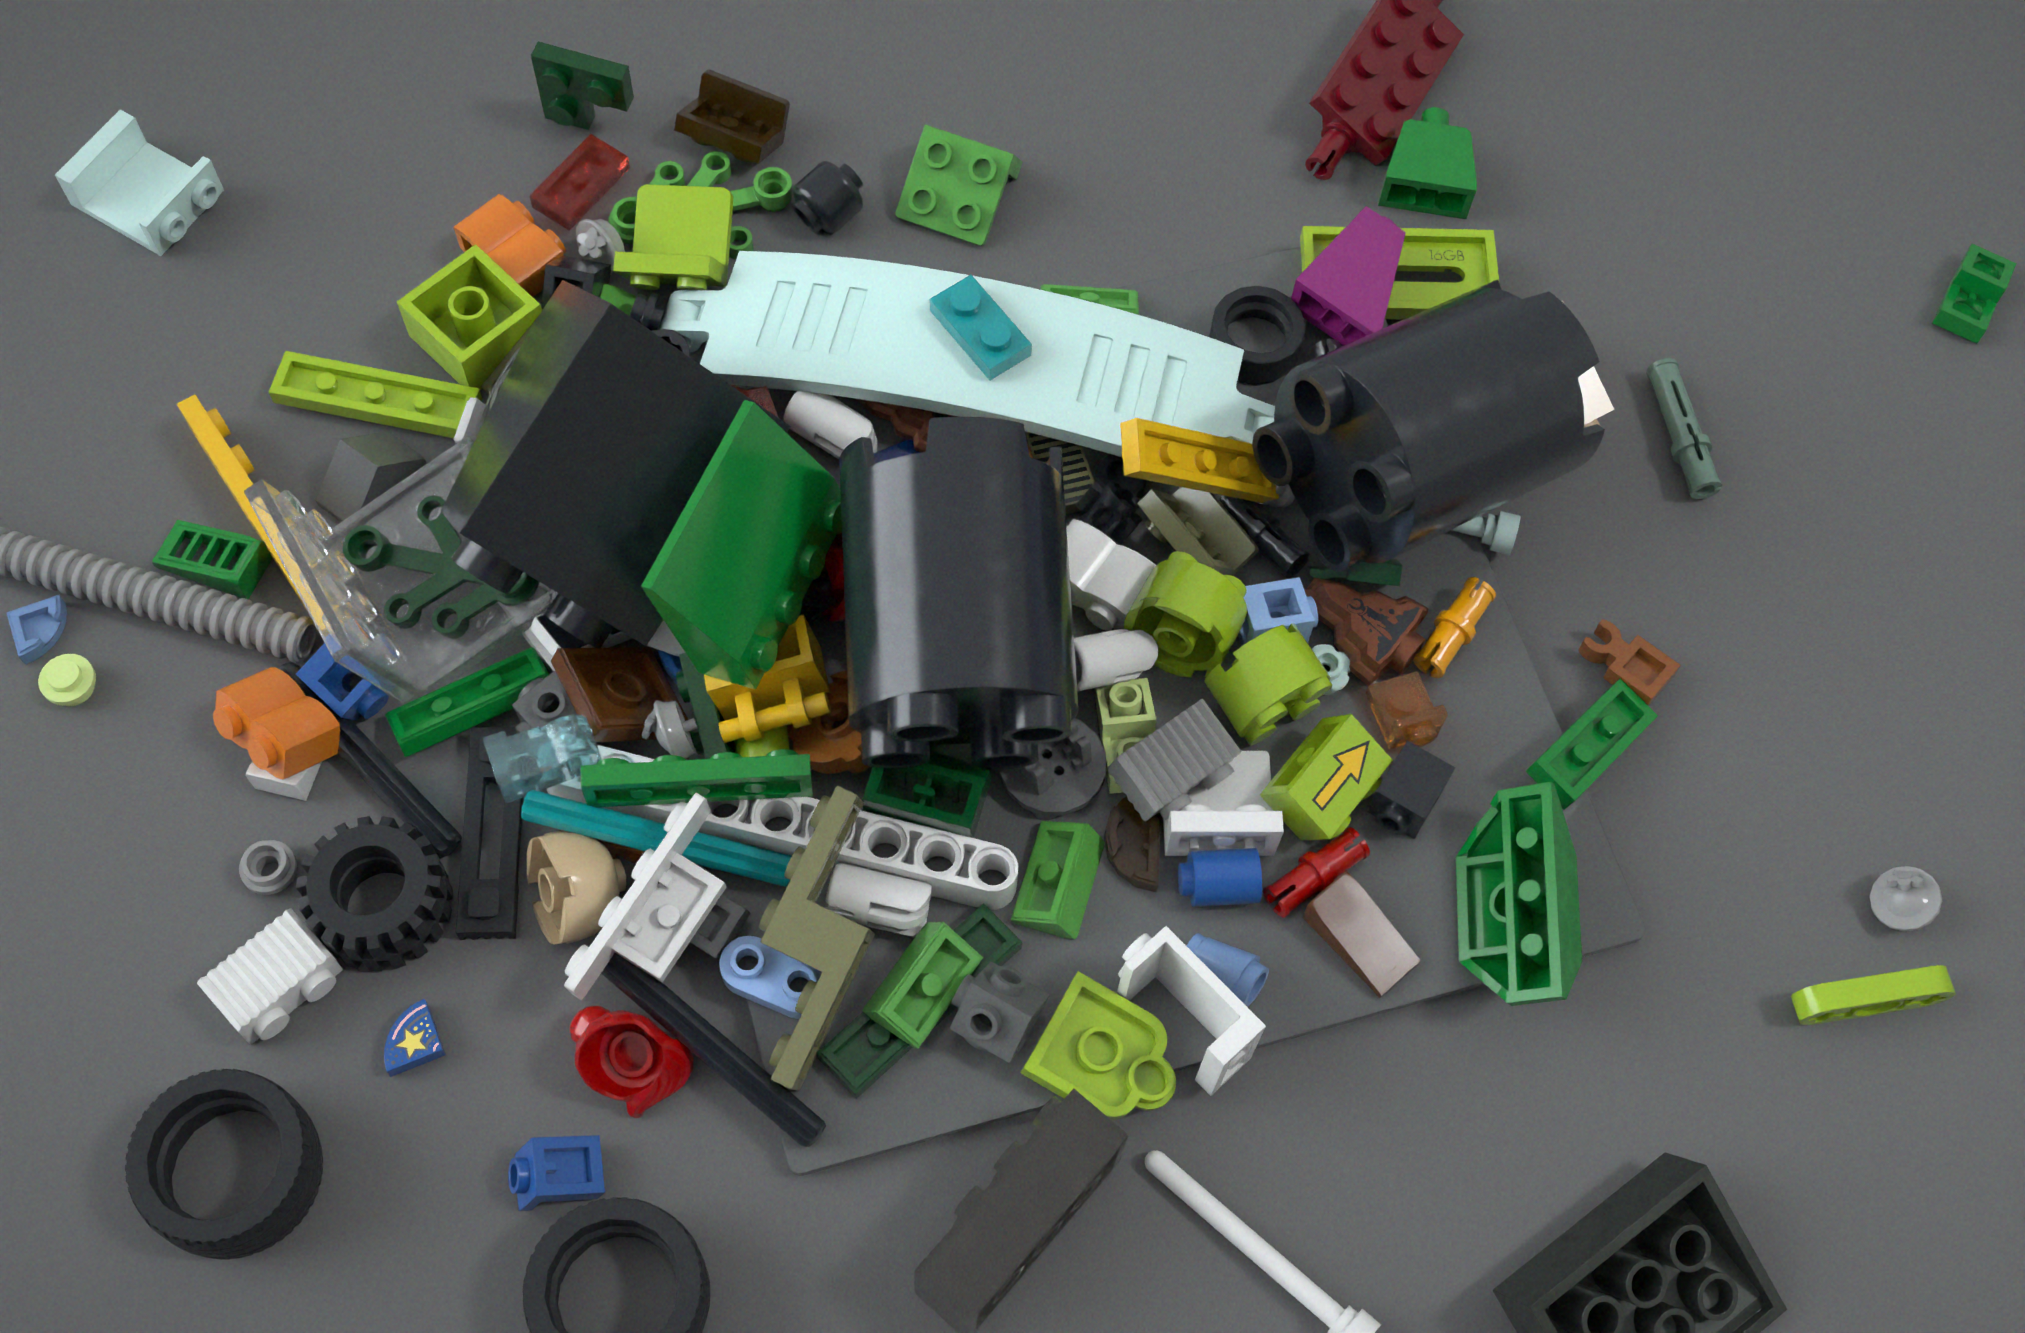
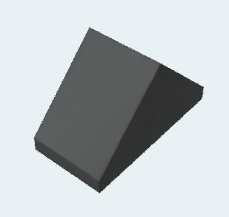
[316,431,427,530]

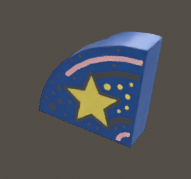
[384,999,446,1077]

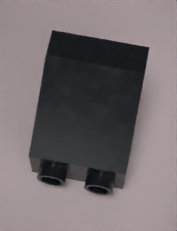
[441,280,791,649]

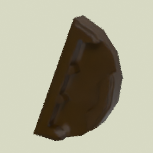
[1104,796,1161,892]

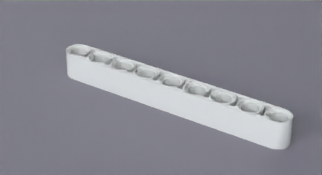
[537,738,1018,910]

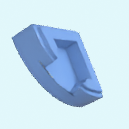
[6,595,67,664]

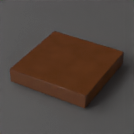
[551,647,689,742]

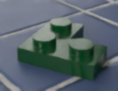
[531,41,634,130]

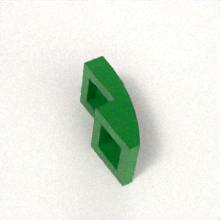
[1932,243,2017,344]

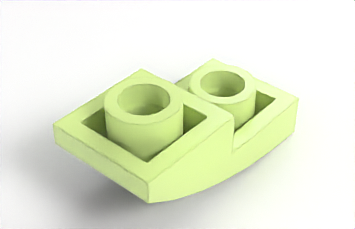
[1095,678,1156,794]

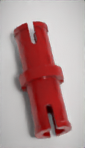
[1262,827,1370,918]

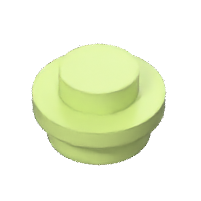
[38,654,96,706]

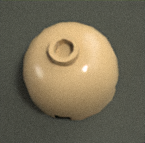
[527,831,626,945]

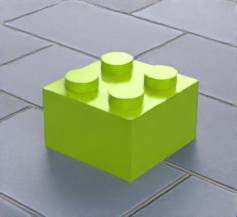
[397,244,542,390]

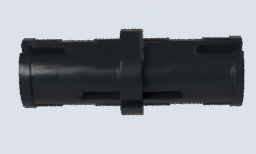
[1219,495,1310,578]

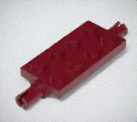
[1305,0,1464,180]

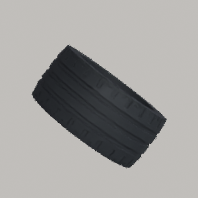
[125,1069,323,1259]
[523,1197,710,1333]

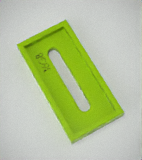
[1300,226,1499,319]

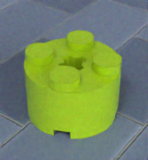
[1124,551,1247,678]
[1204,623,1333,746]

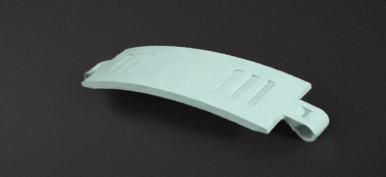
[658,251,1275,457]

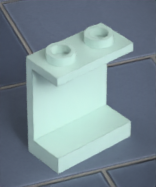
[55,110,224,256]

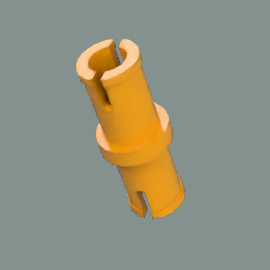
[1413,577,1496,678]

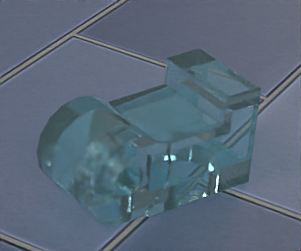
[483,714,601,804]

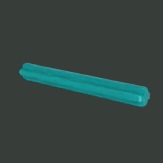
[521,790,792,887]

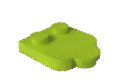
[1020,971,1176,1121]

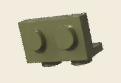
[1137,487,1259,576]

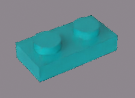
[929,274,1032,381]

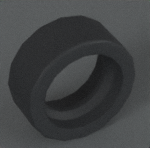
[1209,285,1306,384]

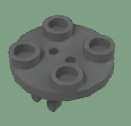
[999,718,1106,820]

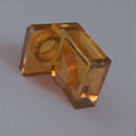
[1365,671,1448,749]

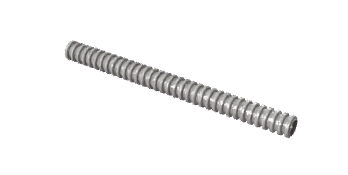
[0,527,316,663]

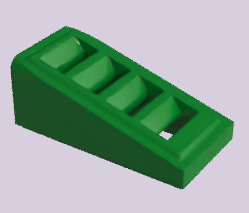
[152,520,273,600]

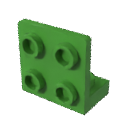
[896,124,1023,246]

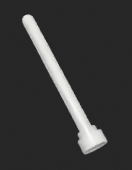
[1144,1150,1381,1333]

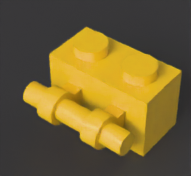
[704,614,831,743]

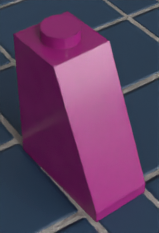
[1291,206,1406,346]

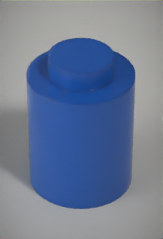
[1178,848,1262,907]

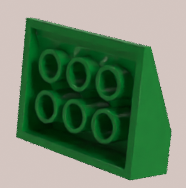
[641,400,842,690]

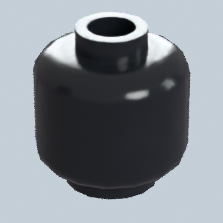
[791,161,863,233]

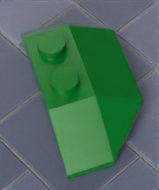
[1456,782,1582,1006]

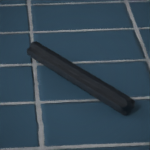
[280,662,462,857]
[601,953,826,1147]

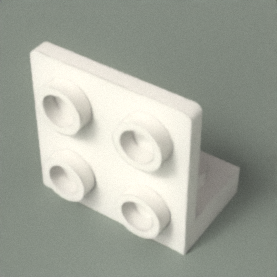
[1163,751,1284,856]

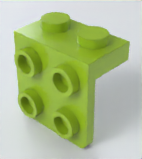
[613,184,734,290]

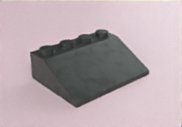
[1492,1152,1787,1333]

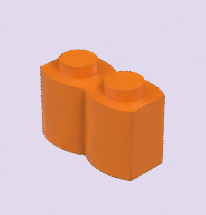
[453,194,566,297]
[213,667,340,780]

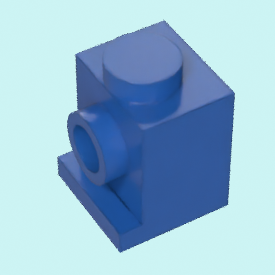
[296,634,393,721]

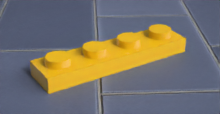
[1120,418,1279,503]

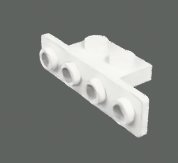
[564,793,726,1000]

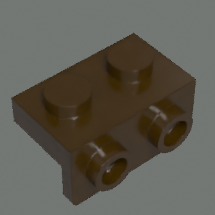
[674,69,790,164]

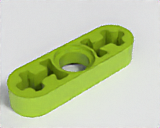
[1791,965,1956,1025]

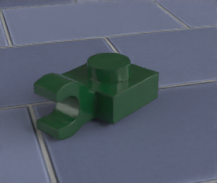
[1309,559,1403,586]

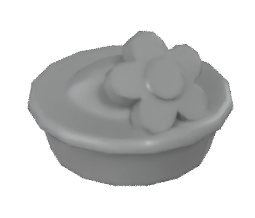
[576,219,625,275]
[642,700,698,759]
[1870,866,1943,932]

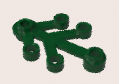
[343,495,539,639]

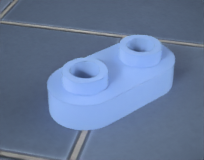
[719,936,822,1019]

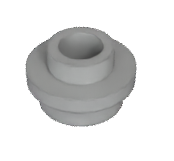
[239,840,298,895]

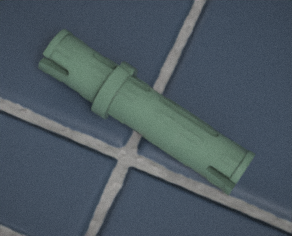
[1646,358,1723,499]

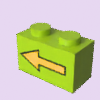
[1260,714,1393,841]

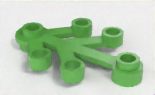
[608,151,793,259]

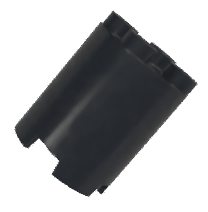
[1252,280,1605,572]
[839,417,1079,769]

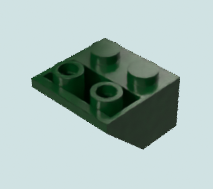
[862,744,995,838]

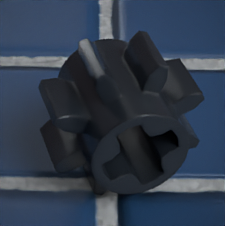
[1076,480,1142,544]

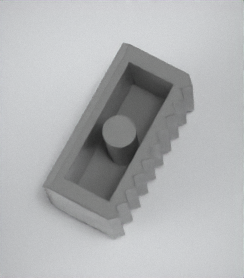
[1107,698,1241,821]

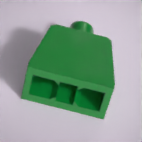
[1378,107,1477,219]

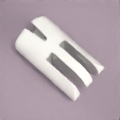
[784,391,877,459]
[1074,629,1158,691]
[825,863,932,937]

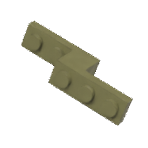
[759,786,875,1091]

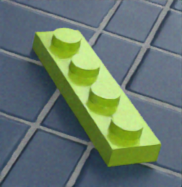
[269,351,483,438]

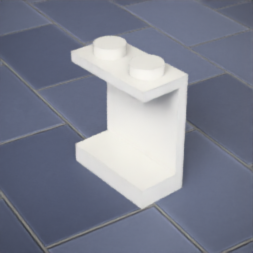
[1117,926,1266,1096]

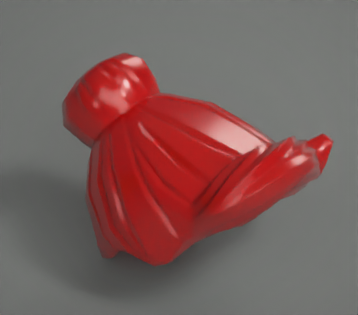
[570,1006,694,1118]

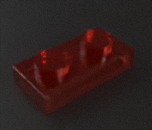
[529,134,630,231]

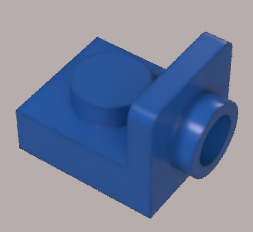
[508,1135,605,1211]

